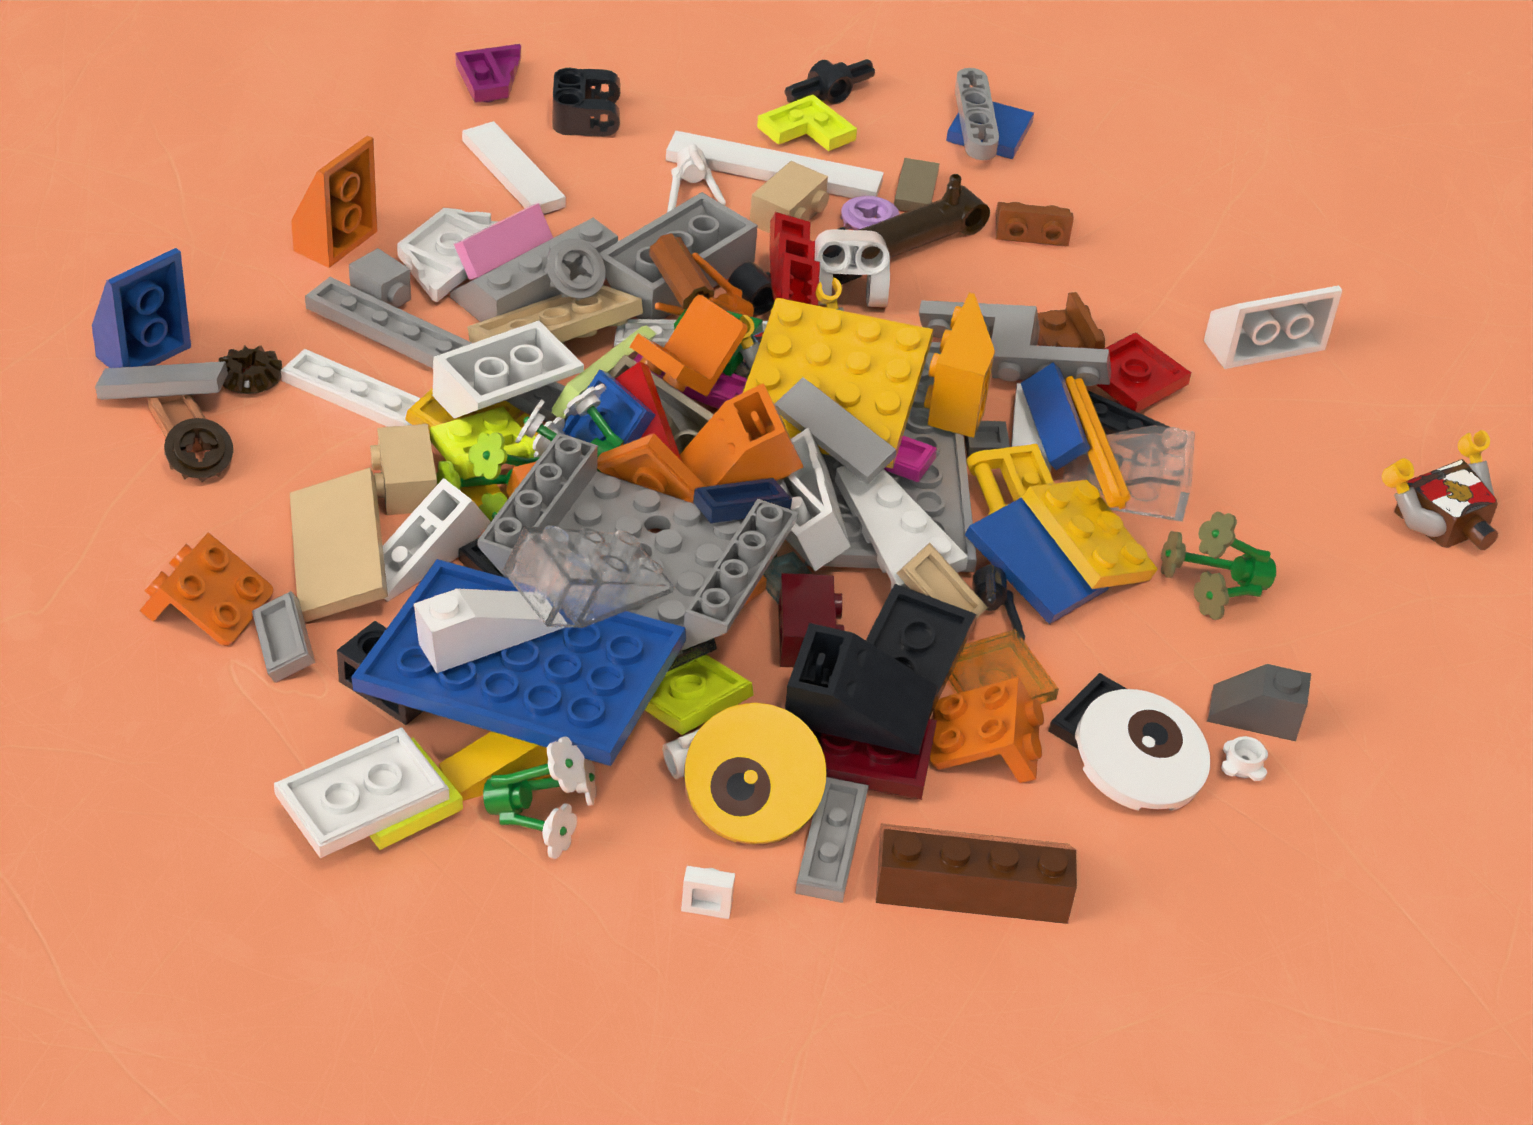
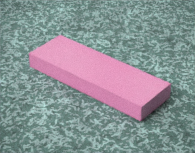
[454,203,553,280]

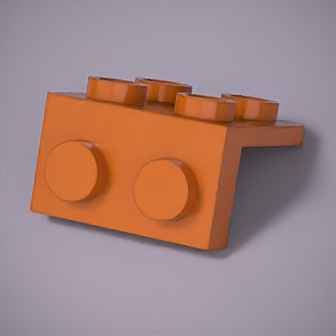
[630,295,748,397]
[139,532,274,646]
[930,677,1044,783]

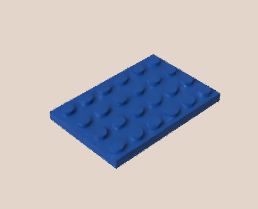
[351,559,686,766]

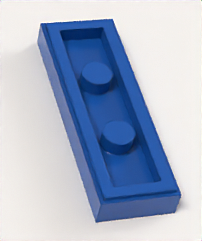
[1021,362,1090,471]

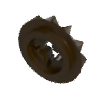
[218,345,282,394]
[164,418,233,482]

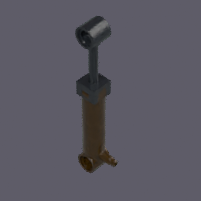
[728,174,990,315]

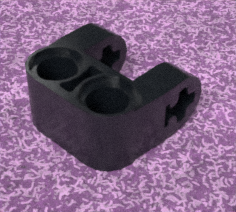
[552,68,621,136]

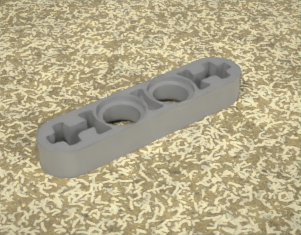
[955,68,999,160]

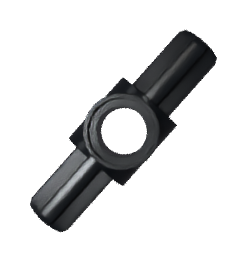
[784,59,875,104]

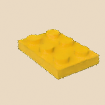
[1022,480,1158,589]

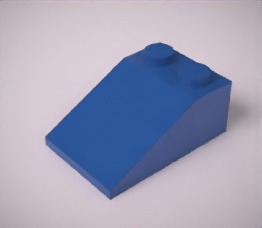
[91,248,191,368]

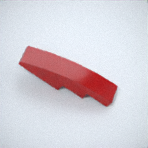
[769,212,820,306]

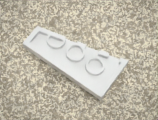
[835,466,968,590]

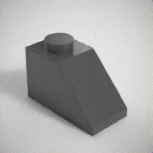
[1207,664,1311,741]

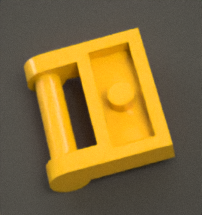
[966,444,1054,515]

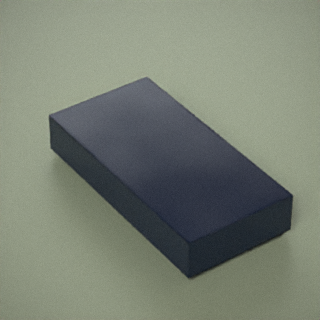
[693,478,792,523]

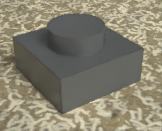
[964,421,1010,458]

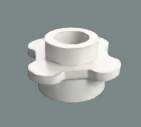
[1221,736,1268,781]

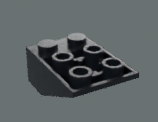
[785,623,938,755]

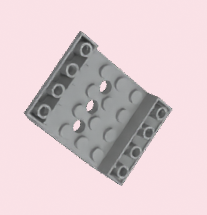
[478,432,798,650]

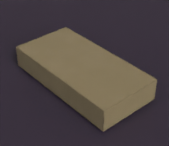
[894,158,940,212]

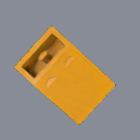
[924,292,995,438]

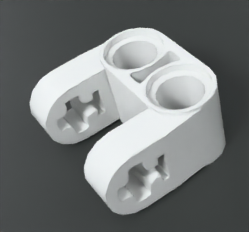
[815,229,890,307]

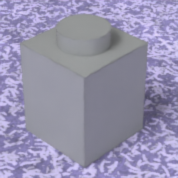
[349,248,411,308]

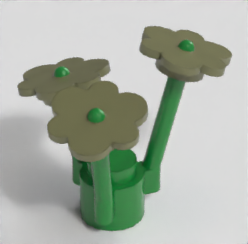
[1161,511,1276,620]

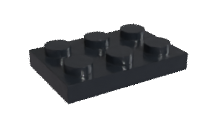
[866,584,976,719]

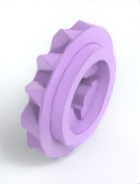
[841,196,900,230]

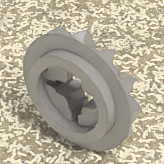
[544,238,606,301]

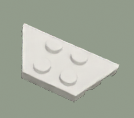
[397,208,498,302]

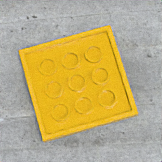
[743,298,933,469]

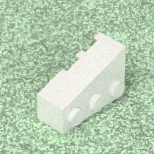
[777,428,851,571]

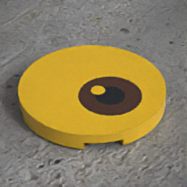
[684,703,826,844]

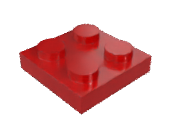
[1096,332,1192,412]

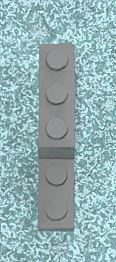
[919,300,1111,386]

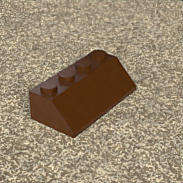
[876,823,1077,924]

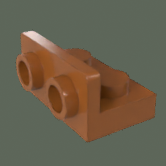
[996,202,1074,246]
[1038,292,1105,349]

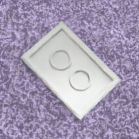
[274,727,449,858]

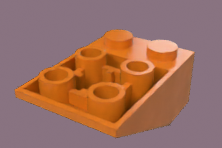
[680,383,804,487]

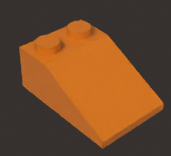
[291,135,378,268]

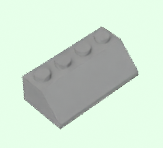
[599,192,758,319]
[450,218,618,322]

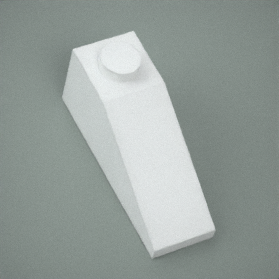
[383,478,491,602]
[414,588,566,673]

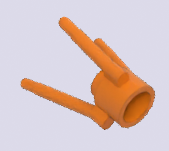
[654,253,754,317]

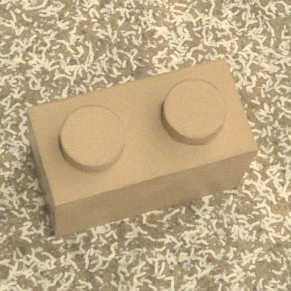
[750,161,829,234]
[370,424,437,515]

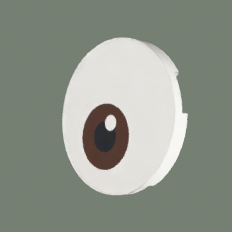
[1075,689,1210,811]

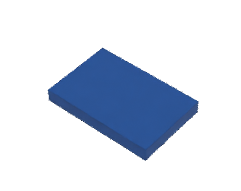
[965,497,1109,624]

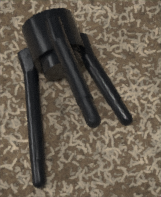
[972,564,1025,642]

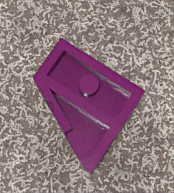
[455,44,521,103]

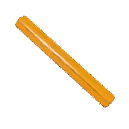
[1065,376,1131,510]

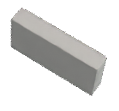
[252,591,316,683]

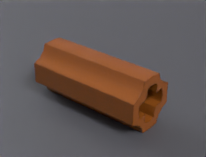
[649,233,714,309]

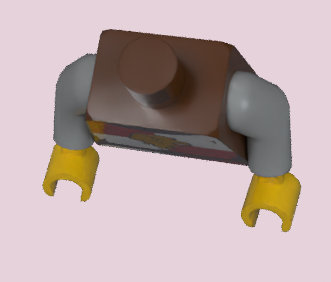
[1382,430,1498,550]

